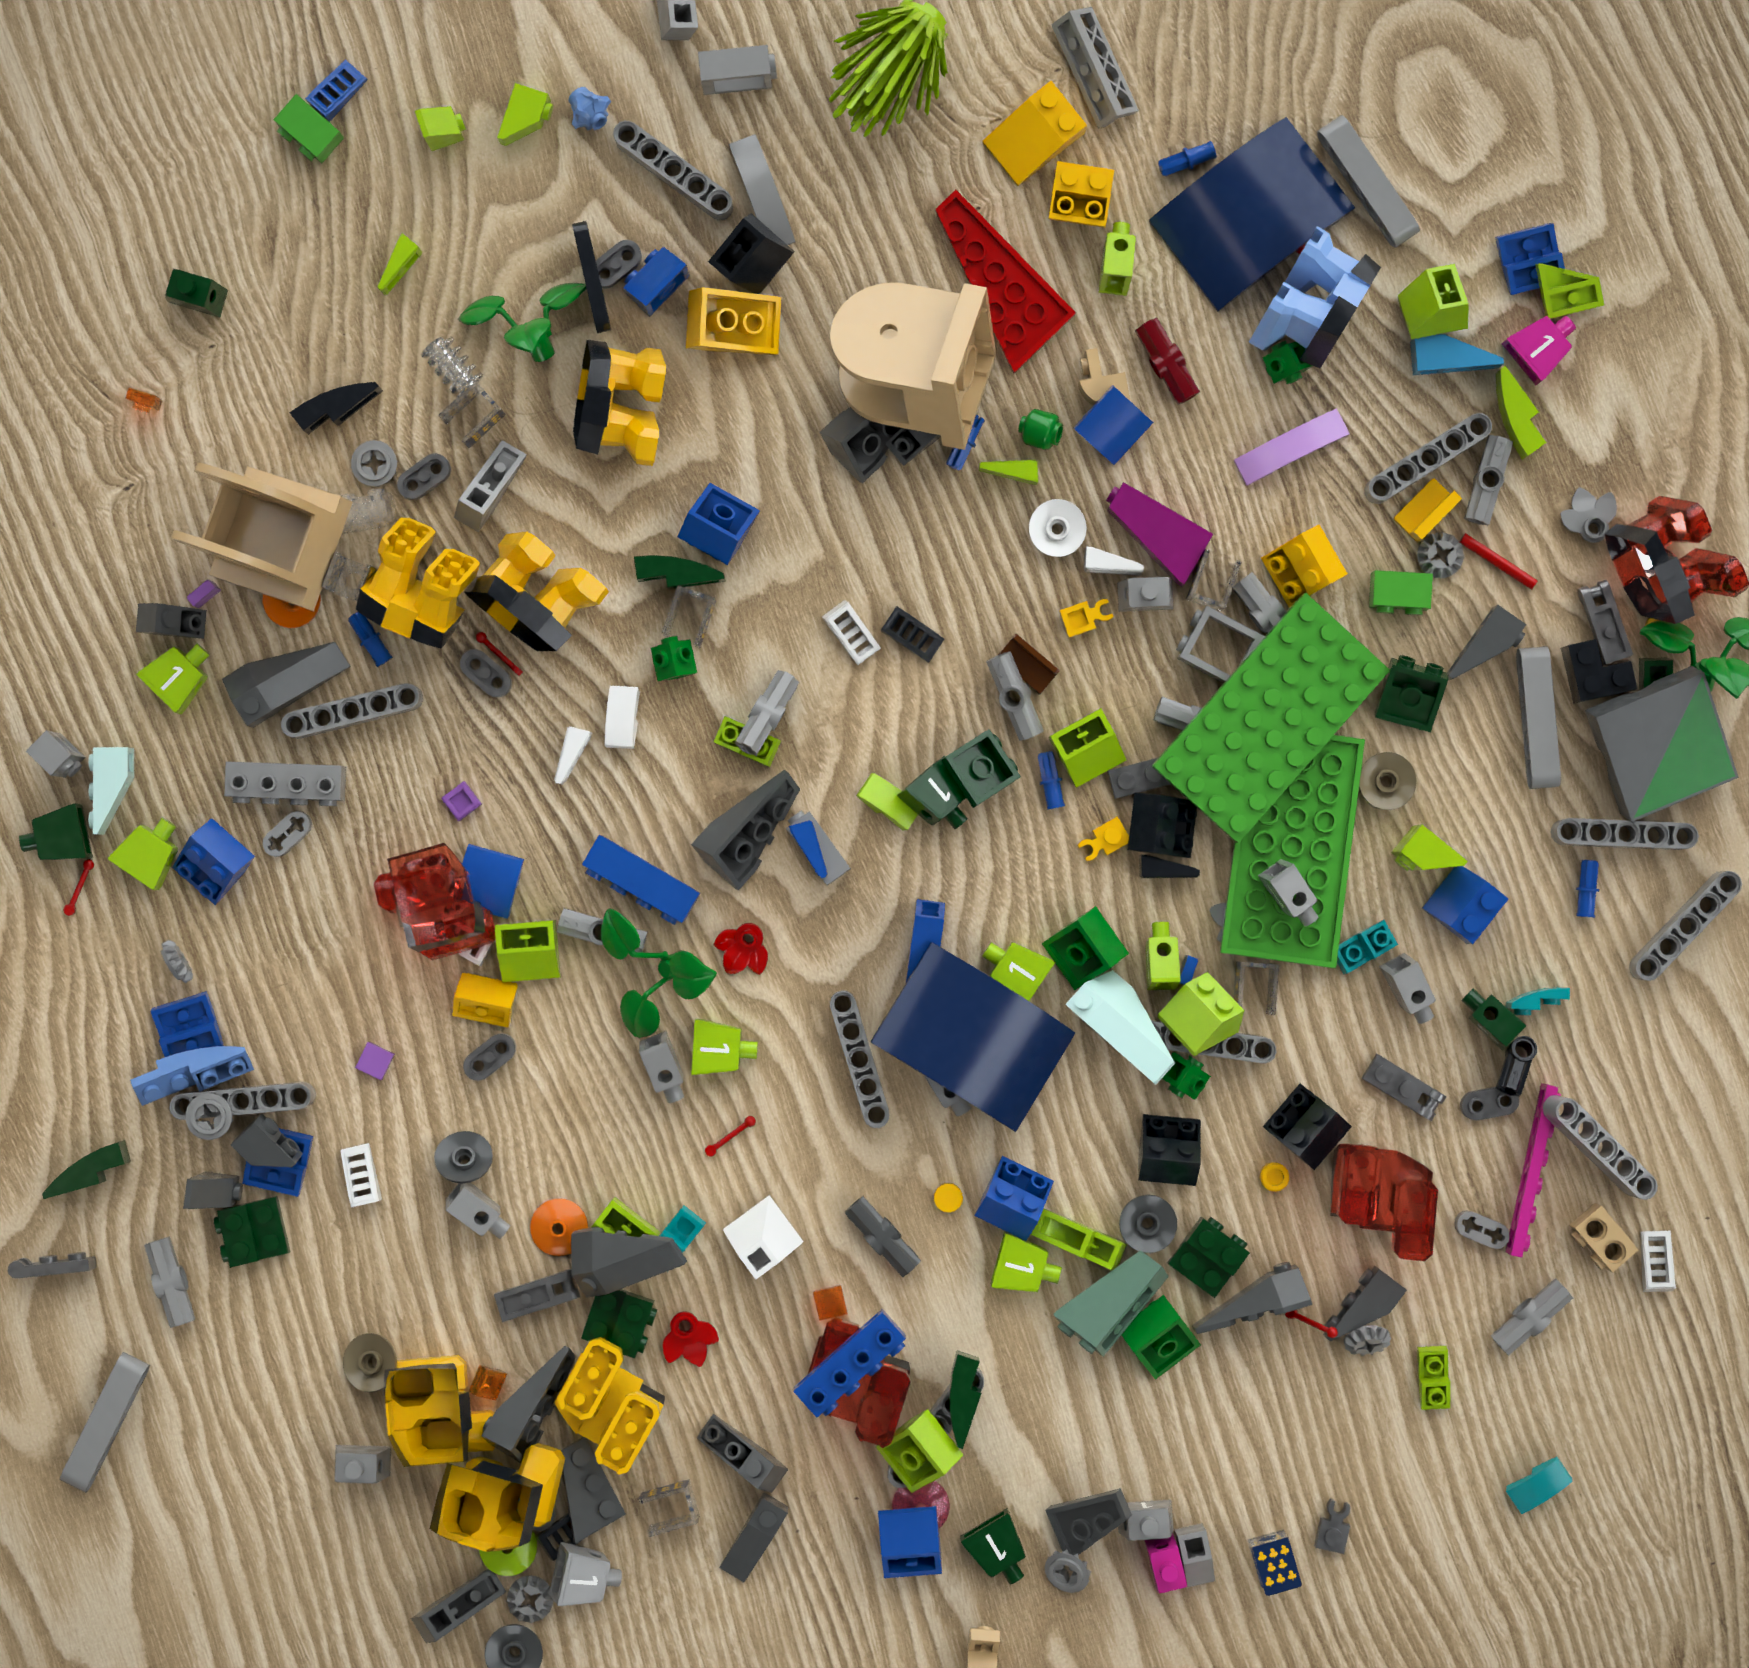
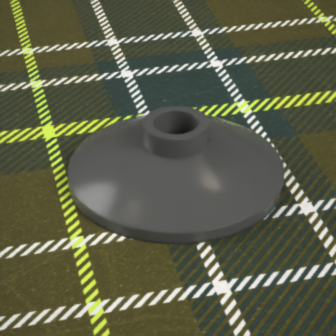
[434,1131,493,1183]
[1119,1195,1177,1253]
[485,1624,543,1668]

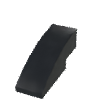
[289,382,383,435]

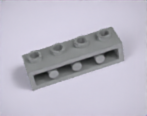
[224,762,346,806]

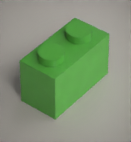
[273,94,344,164]
[1369,570,1433,615]

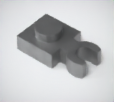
[1314,1499,1350,1554]

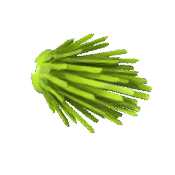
[829,0,948,137]

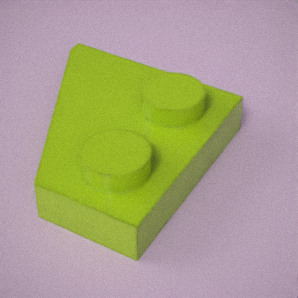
[1535,263,1604,319]

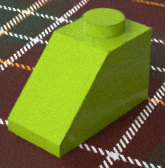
[497,83,553,146]
[415,106,466,151]

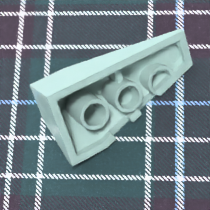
[1065,970,1175,1085]

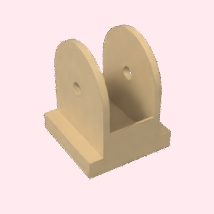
[830,283,996,450]
[170,462,353,611]

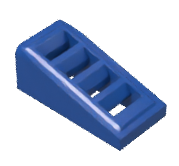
[305,59,368,122]
[788,820,828,878]

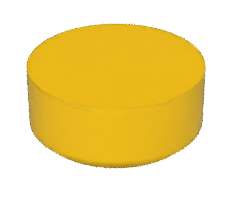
[1259,1162,1289,1192]
[934,1183,963,1213]

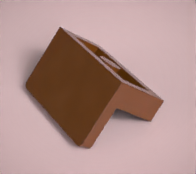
[998,634,1060,695]

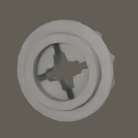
[351,440,398,487]
[1417,532,1464,578]
[161,940,193,983]
[186,1093,233,1140]
[1344,1325,1391,1356]
[1045,1549,1091,1593]
[506,1576,553,1623]

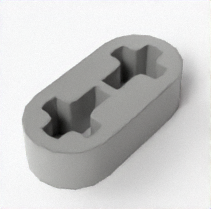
[263,811,312,857]
[1454,1210,1510,1249]

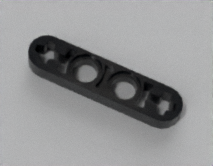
[572,221,611,333]

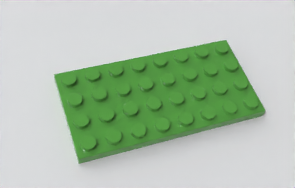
[1152,593,1390,843]
[1220,735,1365,968]

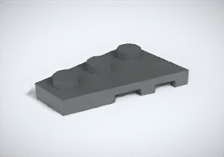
[561,1437,626,1544]
[1045,1488,1132,1555]

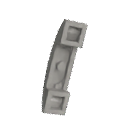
[729,134,796,245]

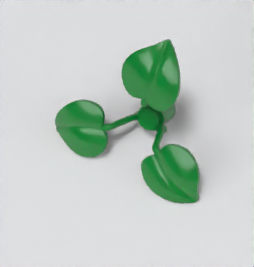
[458,283,587,362]
[1639,617,1749,699]
[601,908,717,1038]

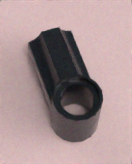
[1496,1036,1537,1097]

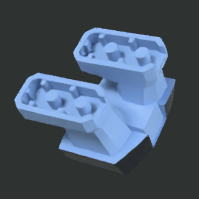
[1249,226,1381,368]

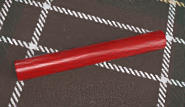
[1459,533,1538,590]

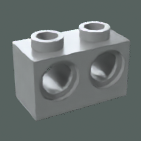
[26,730,85,778]

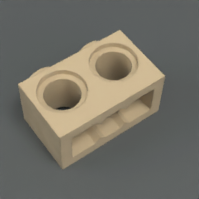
[1569,1203,1639,1273]

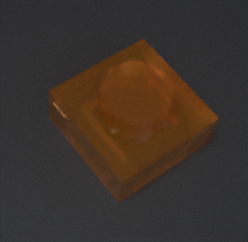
[125,388,163,413]
[813,1285,848,1321]
[469,1365,507,1401]

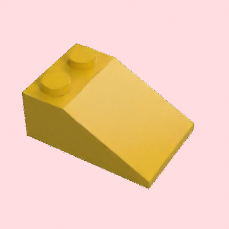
[982,81,1087,186]
[686,287,781,355]

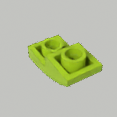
[713,716,781,767]
[856,773,918,831]
[1417,1346,1451,1410]

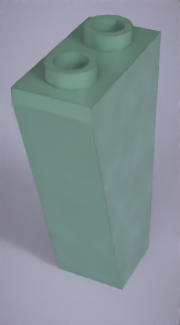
[1053,1250,1169,1357]

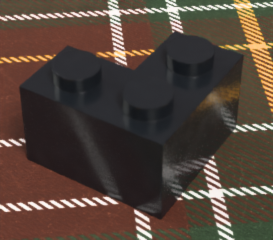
[1561,639,1637,704]

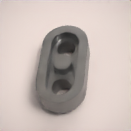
[596,240,642,289]
[397,453,451,500]
[460,649,512,697]
[463,1033,516,1081]
[1460,1087,1519,1120]

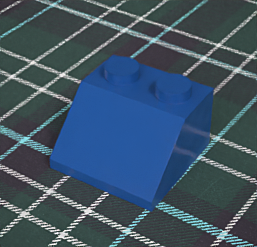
[623,247,690,317]
[677,483,760,565]
[1422,866,1509,944]

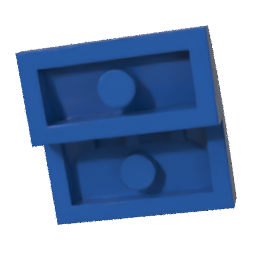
[1495,223,1565,295]
[1073,385,1154,465]
[452,844,524,919]
[150,991,224,1057]
[242,1128,313,1197]

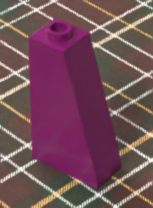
[1106,482,1213,587]

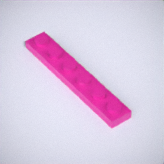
[1505,1083,1561,1258]

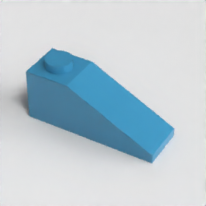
[1410,334,1504,376]

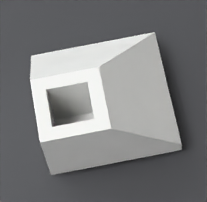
[723,1195,804,1279]

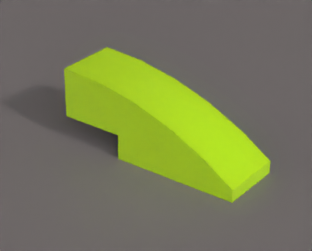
[1495,366,1547,460]
[1031,1208,1127,1270]

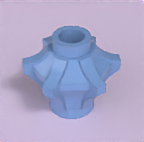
[568,87,611,130]

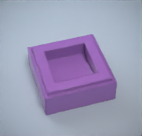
[187,580,221,608]
[441,781,482,821]
[355,1042,395,1080]

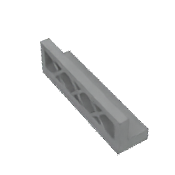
[1051,7,1139,129]

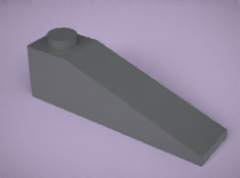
[820,407,901,483]
[222,642,351,728]
[691,770,800,890]
[571,1227,687,1298]
[1193,1262,1313,1334]
[482,1346,576,1463]

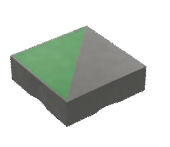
[1585,666,1739,822]

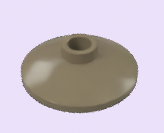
[1359,752,1417,810]
[343,1333,397,1392]

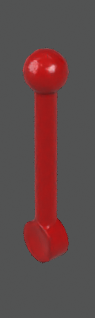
[475,632,523,676]
[63,859,94,916]
[705,1116,756,1157]
[1285,1310,1338,1338]

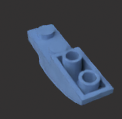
[130,1046,254,1106]

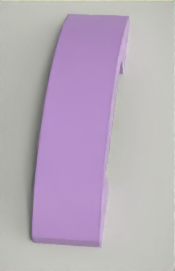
[1234,408,1350,486]

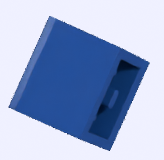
[172,818,255,905]
[974,1155,1054,1241]
[878,1506,942,1578]

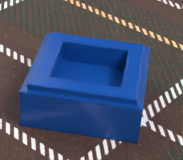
[1180,955,1198,985]

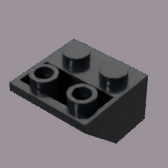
[708,213,795,294]
[1127,793,1197,858]
[1263,1083,1352,1171]
[1138,1114,1201,1186]

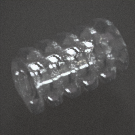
[421,337,483,397]

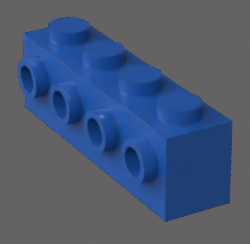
[582,835,701,925]
[793,1309,906,1418]

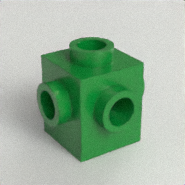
[1262,341,1313,385]
[651,636,697,682]
[1162,1052,1211,1100]

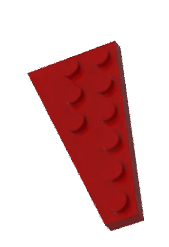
[935,190,1076,374]

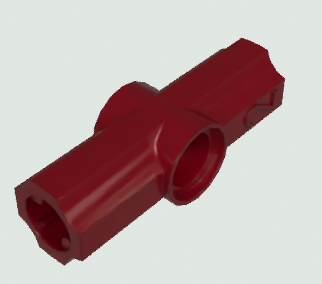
[1135,317,1200,405]

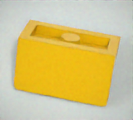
[1394,478,1462,542]
[452,973,518,1028]

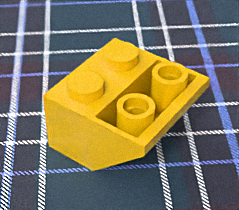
[1048,161,1114,228]
[1261,524,1348,608]

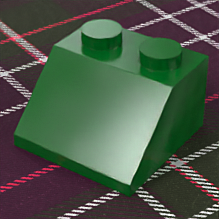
[1042,906,1129,990]
[1121,1295,1201,1380]

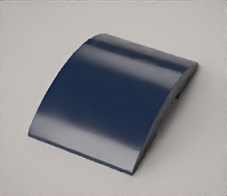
[1149,117,1355,312]
[870,942,1075,1132]

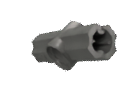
[845,1196,921,1277]

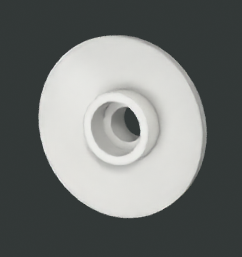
[1029,499,1087,557]

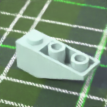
[88,747,134,835]

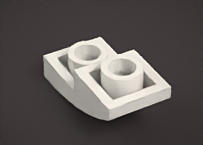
[605,686,640,749]

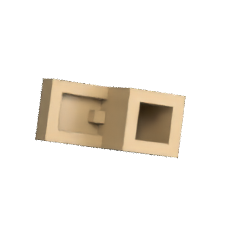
[1078,348,1130,405]
[966,1626,1000,1668]

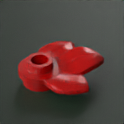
[714,923,768,975]
[663,1311,719,1367]

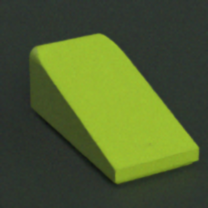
[377,233,422,295]
[979,460,1038,485]

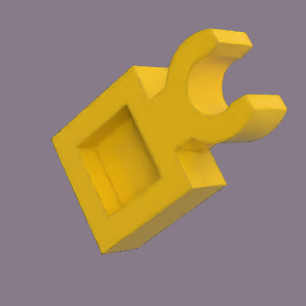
[1059,599,1114,638]
[1077,816,1129,861]

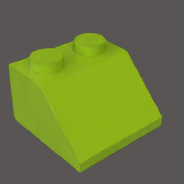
[1391,824,1468,871]
[1158,972,1245,1056]
[876,1409,963,1493]

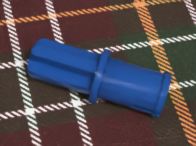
[1158,141,1217,176]
[946,415,985,470]
[348,612,393,667]
[1037,751,1065,810]
[1576,860,1600,918]

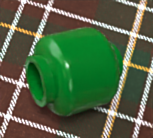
[1018,409,1063,450]

